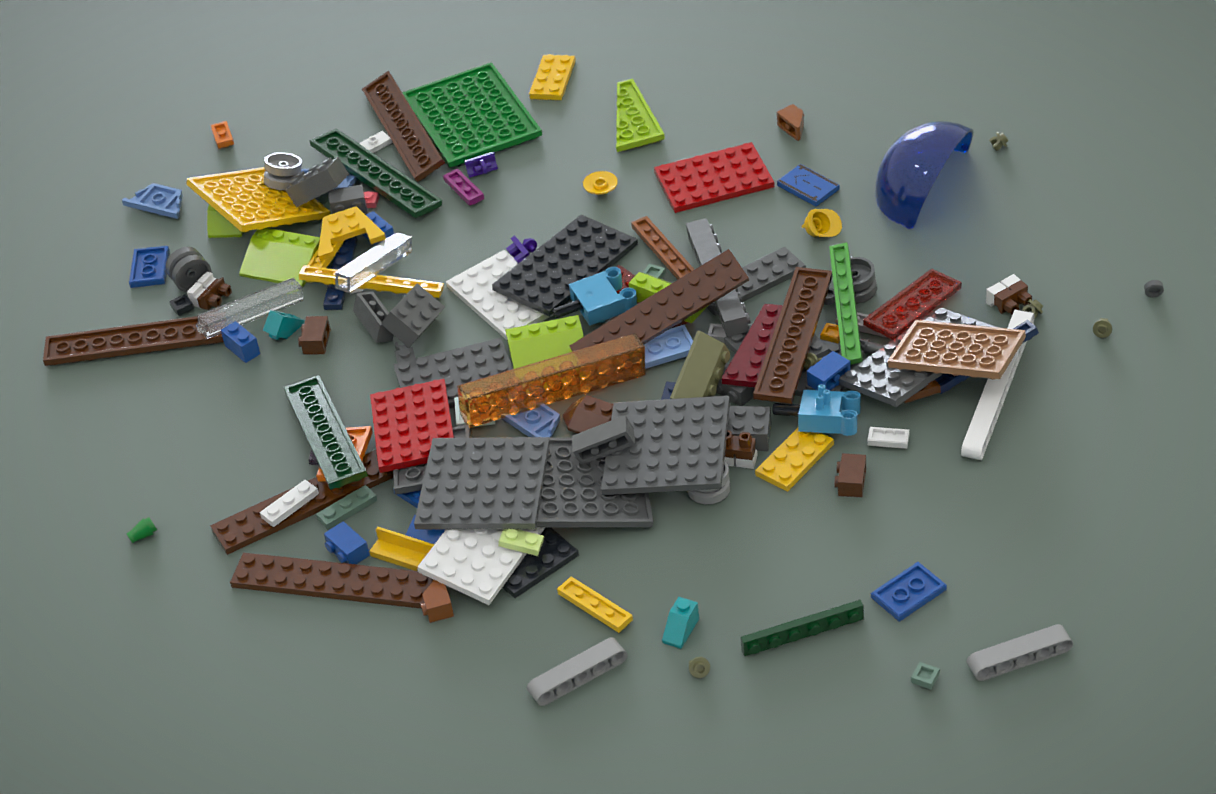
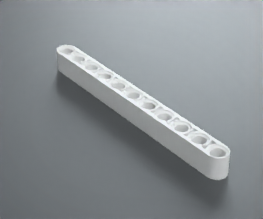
[961,310,1034,460]

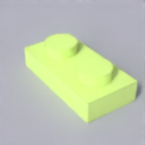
[498,529,544,556]

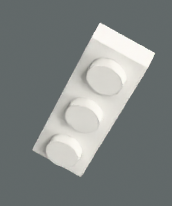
[260,480,319,527]

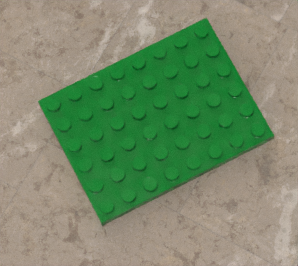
[402,62,542,168]

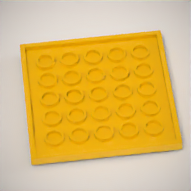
[186,167,330,232]

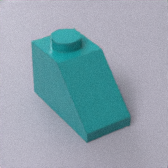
[263,310,305,340]
[662,597,699,649]

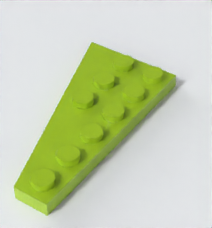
[616,78,665,152]

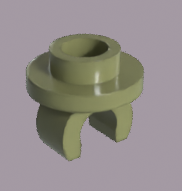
[989,132,1009,151]
[1022,299,1043,319]
[1093,318,1112,338]
[804,353,822,370]
[689,657,710,678]

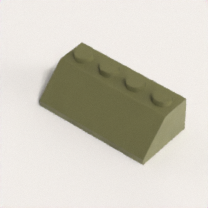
[670,331,730,399]

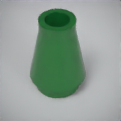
[126,517,157,543]

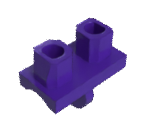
[464,152,498,178]
[506,235,537,263]

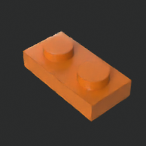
[211,121,234,149]

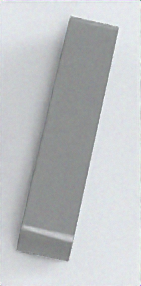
[966,624,1073,681]
[527,638,627,706]

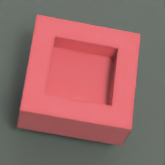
[364,191,379,208]

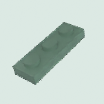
[316,485,377,530]

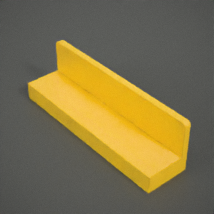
[369,527,434,571]

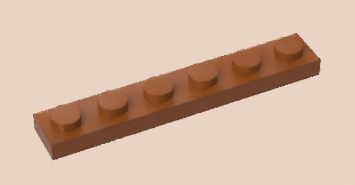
[631,216,695,280]

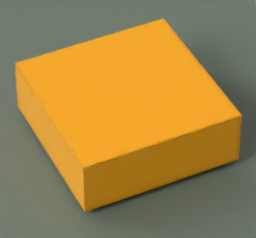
[820,323,840,343]

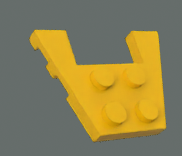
[318,206,386,261]

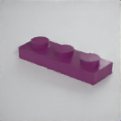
[443,169,484,206]

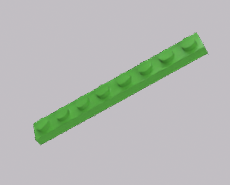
[829,242,863,365]

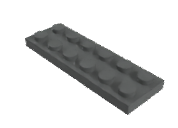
[707,246,806,316]

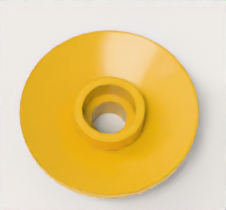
[583,171,618,195]

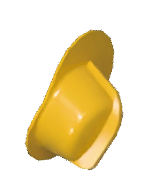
[802,209,842,237]

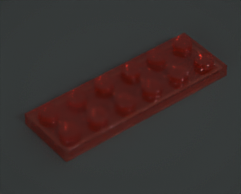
[863,268,962,340]

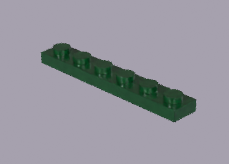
[740,599,864,657]

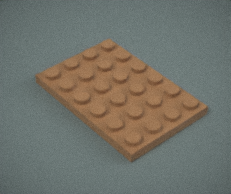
[888,320,1026,380]

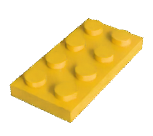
[529,54,575,100]
[755,428,834,492]

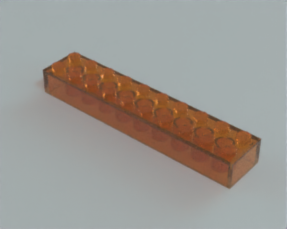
[457,333,646,428]

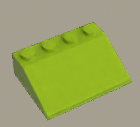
[239,228,320,287]
[505,315,584,383]

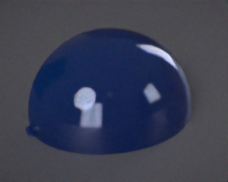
[875,121,974,229]

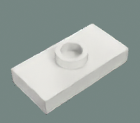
[359,131,392,153]
[867,427,909,449]

